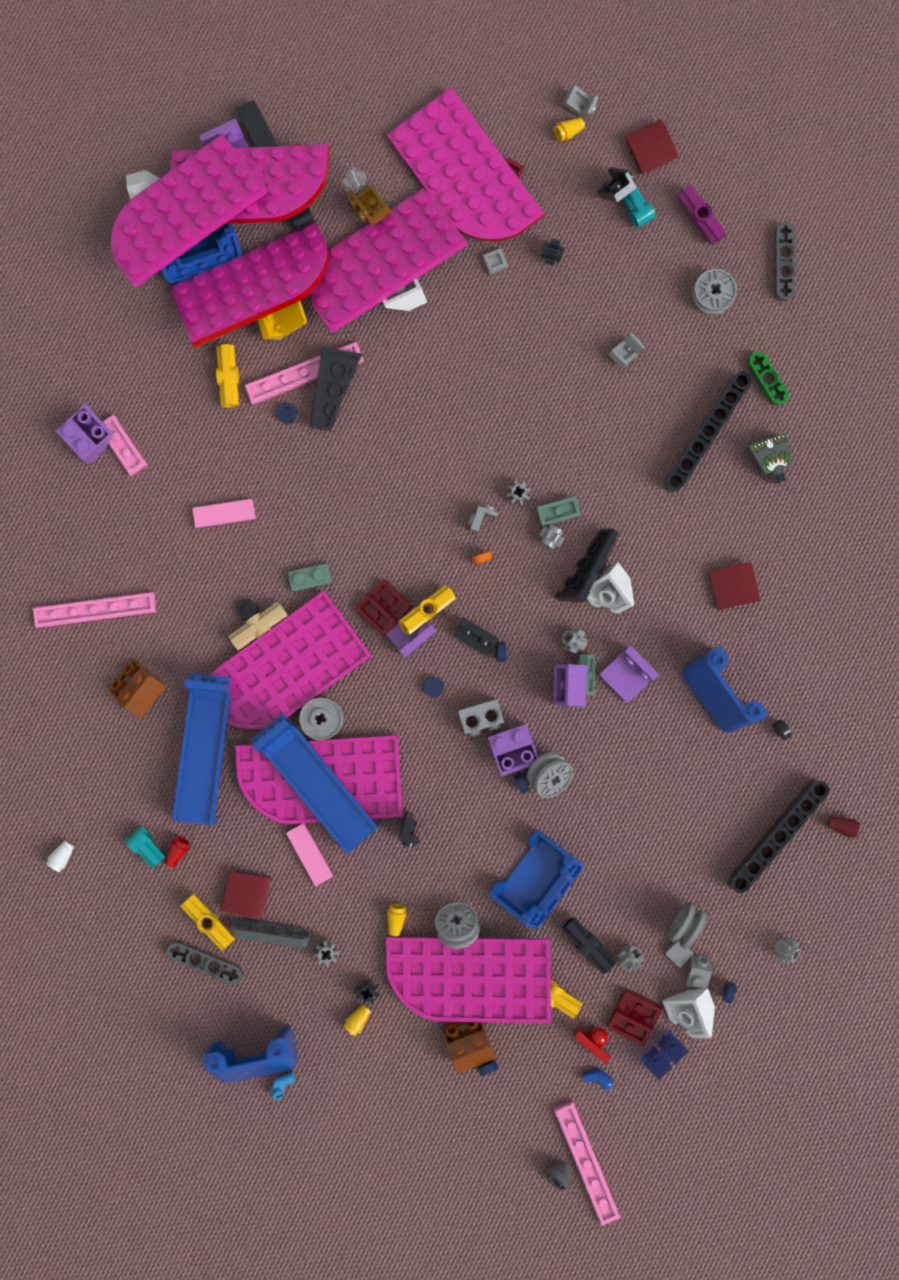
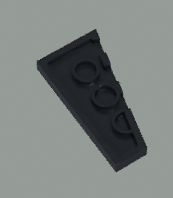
[309,347,362,431]
[554,529,619,602]

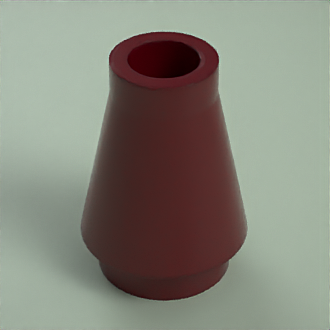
[828,816,860,838]

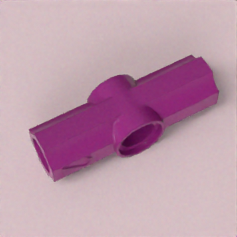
[677,185,727,245]

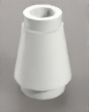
[46,840,74,872]

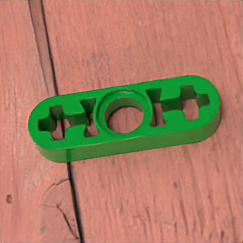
[747,352,789,406]

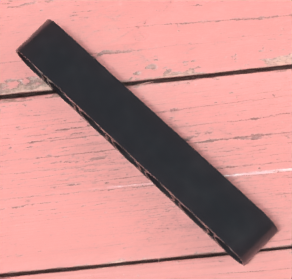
[236,100,315,231]
[664,371,752,493]
[728,780,830,893]

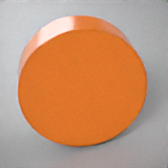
[471,551,492,565]

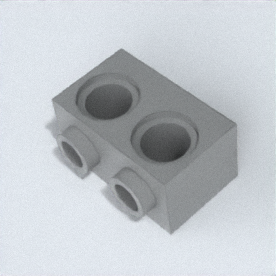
[458,699,504,737]

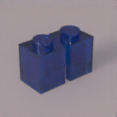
[641,1031,689,1080]

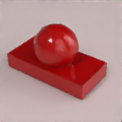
[573,1027,611,1064]

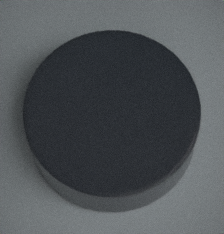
[237,599,258,620]
[773,720,792,740]

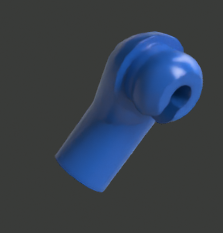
[583,1069,613,1090]

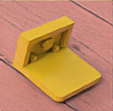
[257,301,307,340]

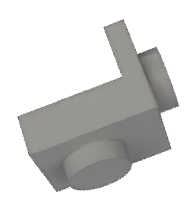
[563,85,599,118]
[608,333,645,369]
[468,505,498,534]
[686,954,712,989]

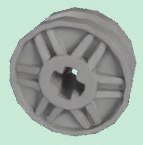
[692,269,737,316]
[299,697,344,740]
[527,752,573,798]
[435,902,480,949]
[668,902,707,950]

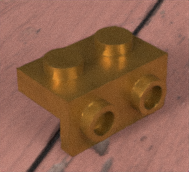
[348,185,392,226]

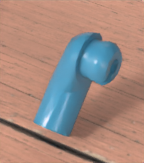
[270,1072,296,1100]

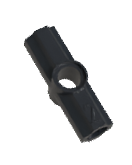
[562,917,616,975]

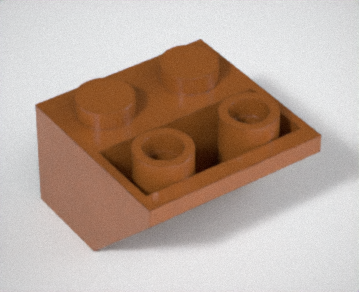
[108,658,166,718]
[441,1022,496,1074]

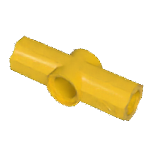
[216,344,239,408]
[398,585,456,635]
[180,894,236,951]
[551,980,582,1018]

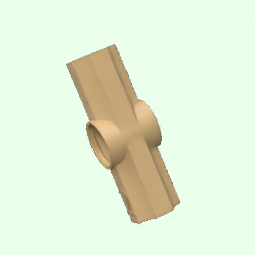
[228,602,288,651]

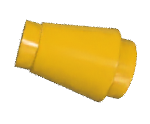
[554,117,585,142]
[387,904,407,936]
[343,1004,371,1036]

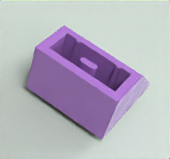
[56,404,114,464]
[554,664,587,707]
[487,724,538,776]

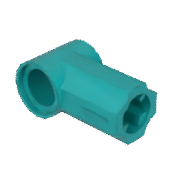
[623,184,656,228]
[125,826,166,869]

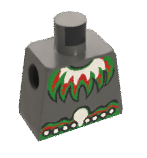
[745,433,792,485]

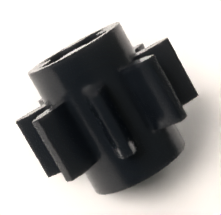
[541,238,564,265]
[355,978,380,1005]

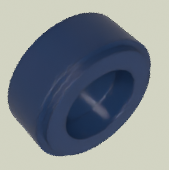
[277,403,298,424]
[495,642,506,662]
[424,677,444,697]
[514,773,530,794]
[722,981,737,1003]
[478,1060,499,1076]

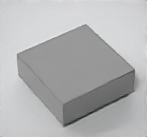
[482,248,508,275]
[664,939,694,968]

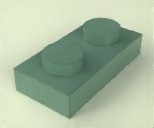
[536,496,581,527]
[288,564,332,592]
[578,654,595,696]

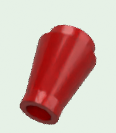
[164,836,190,868]

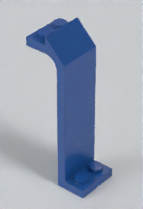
[172,673,231,825]
[251,713,380,854]

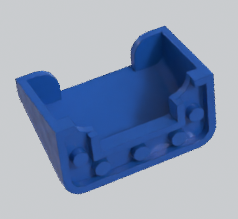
[162,224,242,283]
[682,646,769,733]
[489,830,584,929]
[203,1026,297,1083]

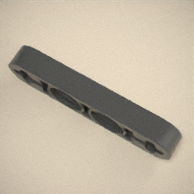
[774,222,795,302]
[231,919,311,948]
[167,941,243,985]

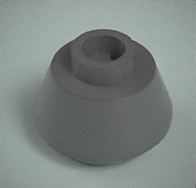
[546,1162,572,1190]

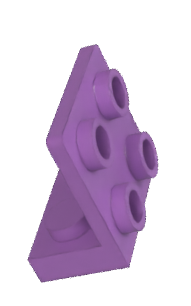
[199,118,249,148]
[386,602,437,658]
[600,646,659,703]

